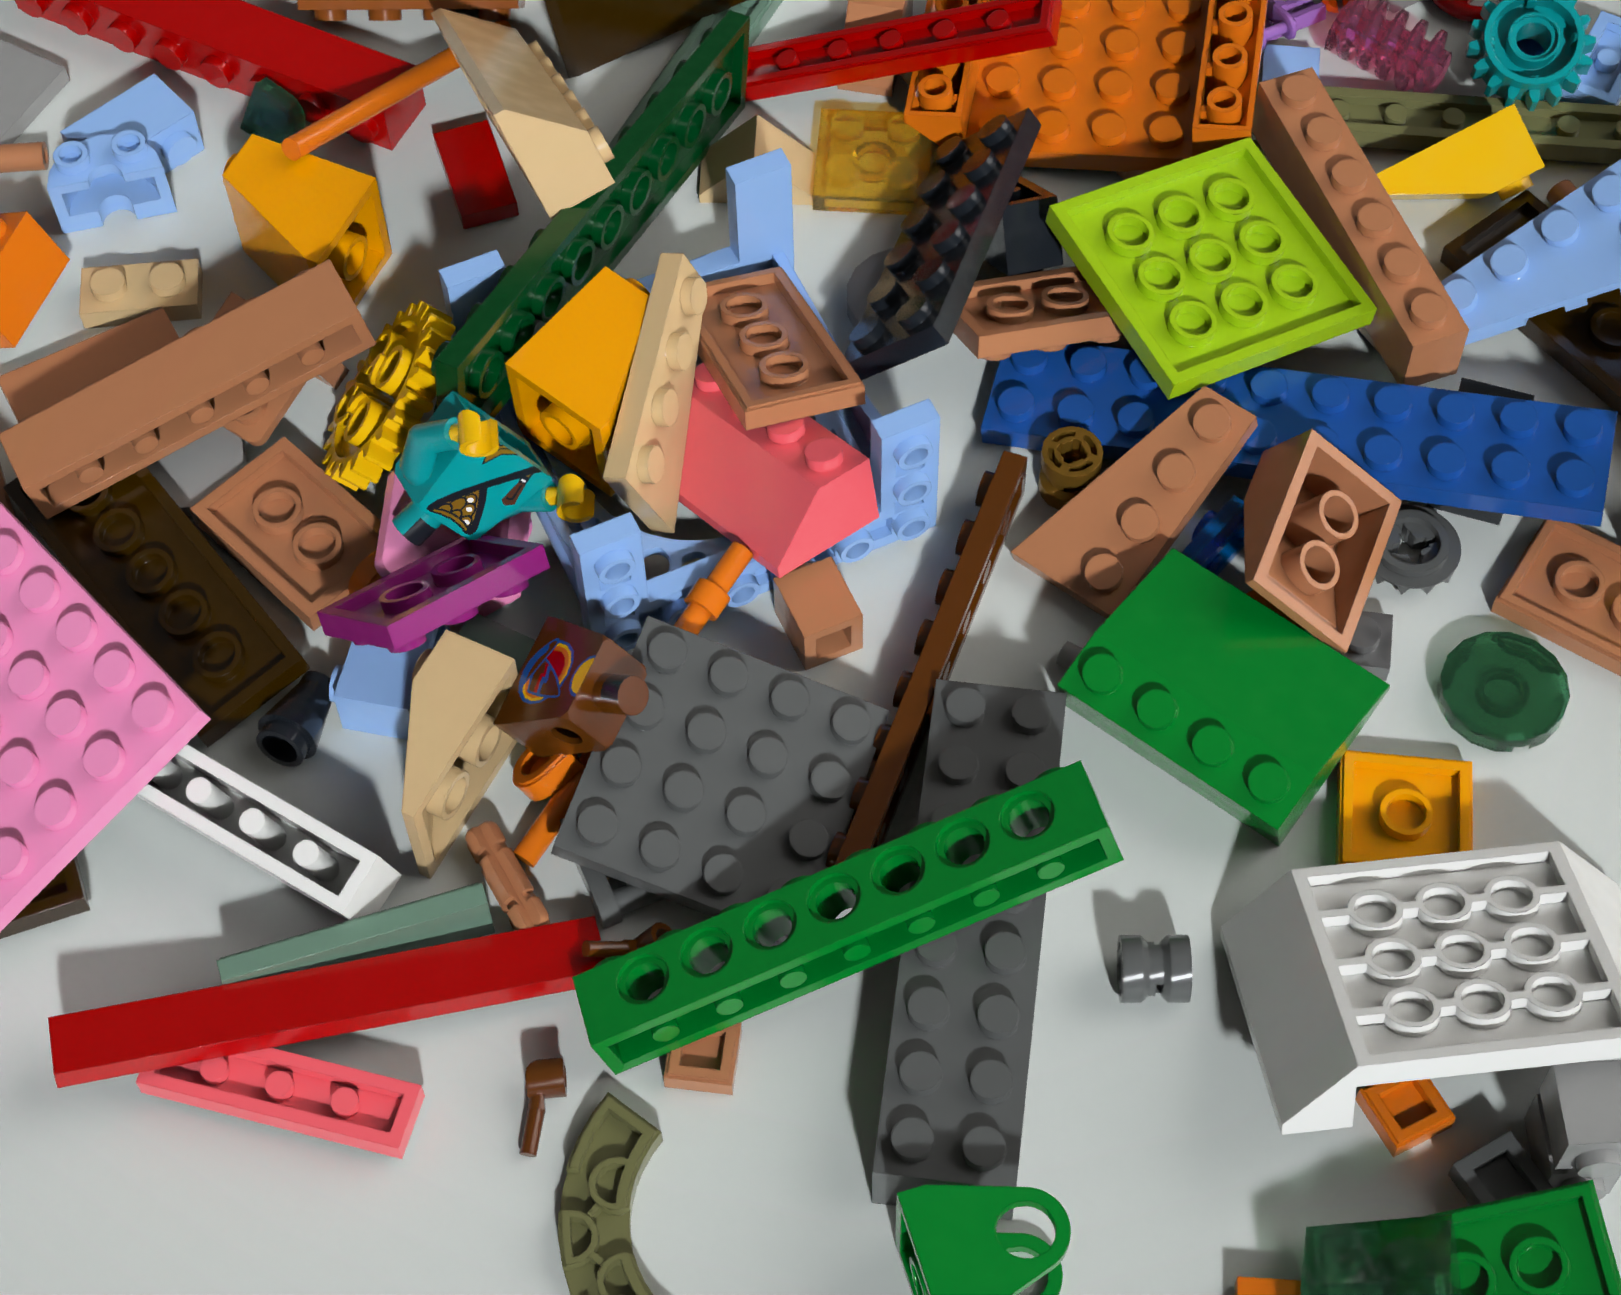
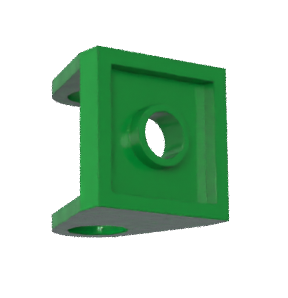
[895,1185,1071,1295]

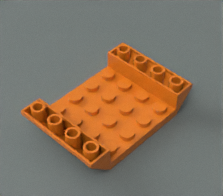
[903,0,1268,172]

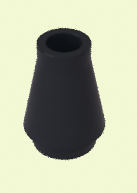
[256,671,332,767]

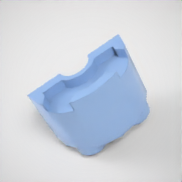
[47,130,177,234]

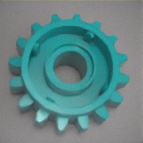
[1465,0,1596,111]

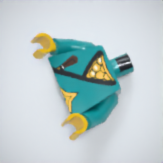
[392,390,595,546]

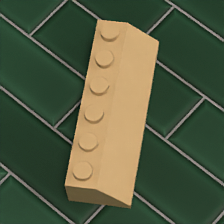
[431,8,615,219]

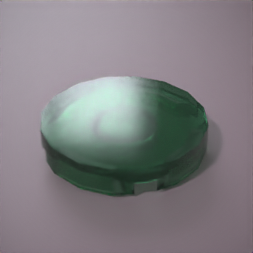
[1437,632,1570,752]

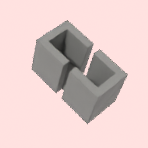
[1524,1060,1621,1200]

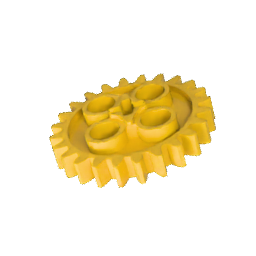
[322,300,456,491]

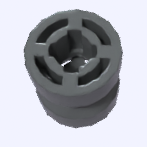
[1117,935,1192,1003]

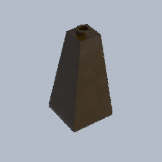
[545,0,747,78]

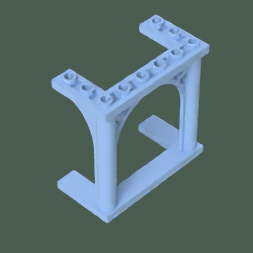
[438,148,940,651]

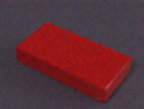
[433,120,519,229]

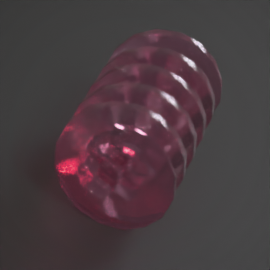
[1324,0,1452,93]

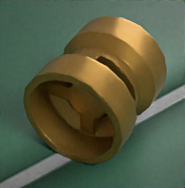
[1038,426,1103,510]

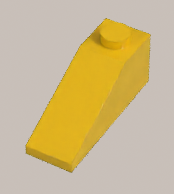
[1377,104,1545,201]

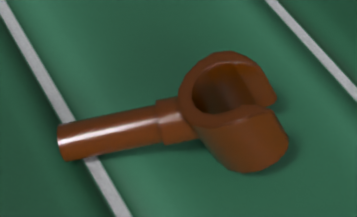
[582,922,672,958]
[519,1058,567,1157]

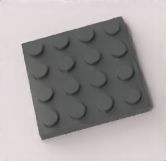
[551,616,890,943]

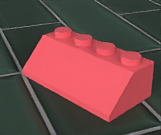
[679,363,879,578]

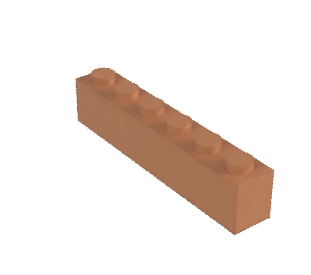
[1252,67,1469,386]
[0,259,376,519]

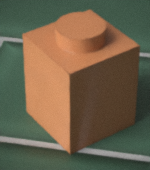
[773,556,863,670]

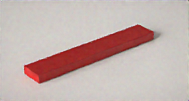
[745,0,1062,102]

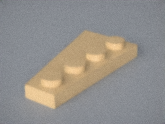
[602,253,707,533]

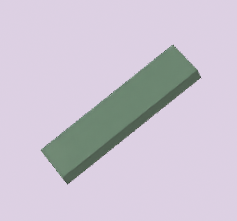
[216,883,495,985]

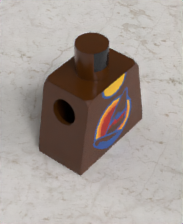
[493,616,649,757]

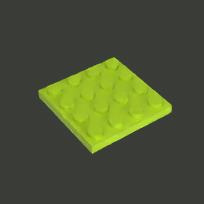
[1045,137,1377,400]

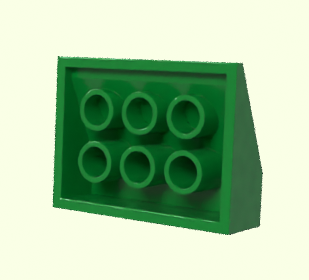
[1057,548,1390,847]

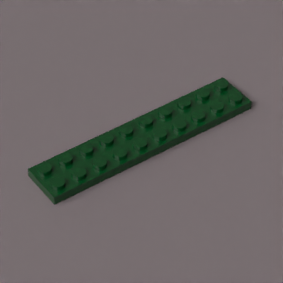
[431,10,750,418]

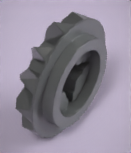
[1375,504,1461,595]

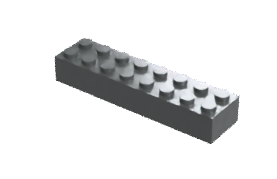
[872,679,1067,1220]

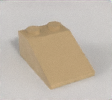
[401,629,518,879]

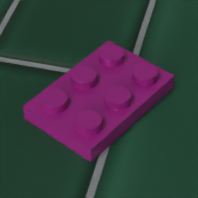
[317,535,550,653]

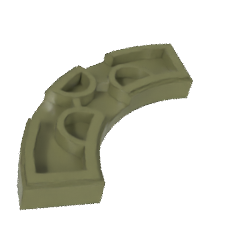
[558,1092,663,1295]

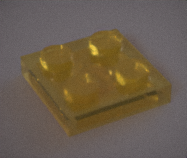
[812,108,933,215]

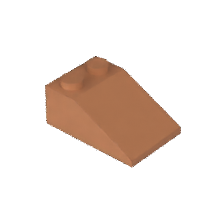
[1244,429,1402,654]

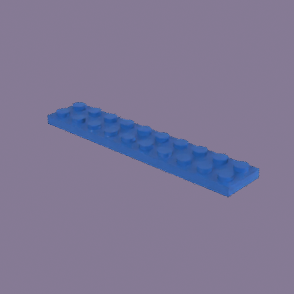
[980,343,1618,527]

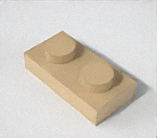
[79,258,203,328]

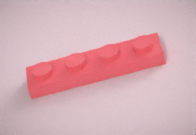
[136,1048,425,1159]

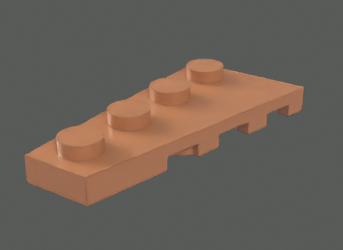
[1011,386,1258,619]

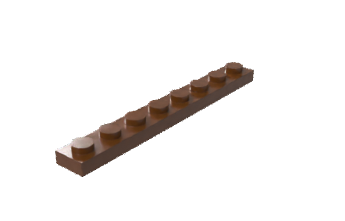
[826,450,1028,867]

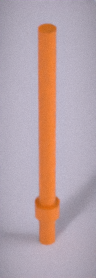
[282,20,512,161]
[513,541,753,868]

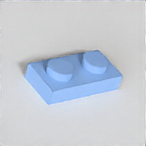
[1560,10,1621,106]

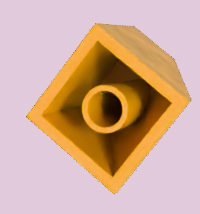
[222,134,392,307]
[505,266,650,497]

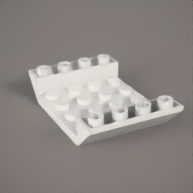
[1221,841,1621,1135]

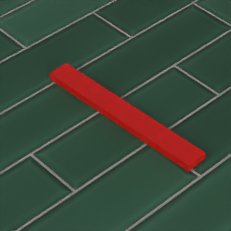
[48,916,605,1088]

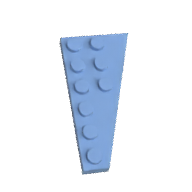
[1441,159,1621,345]

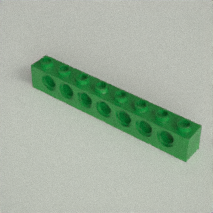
[572,760,1124,1075]

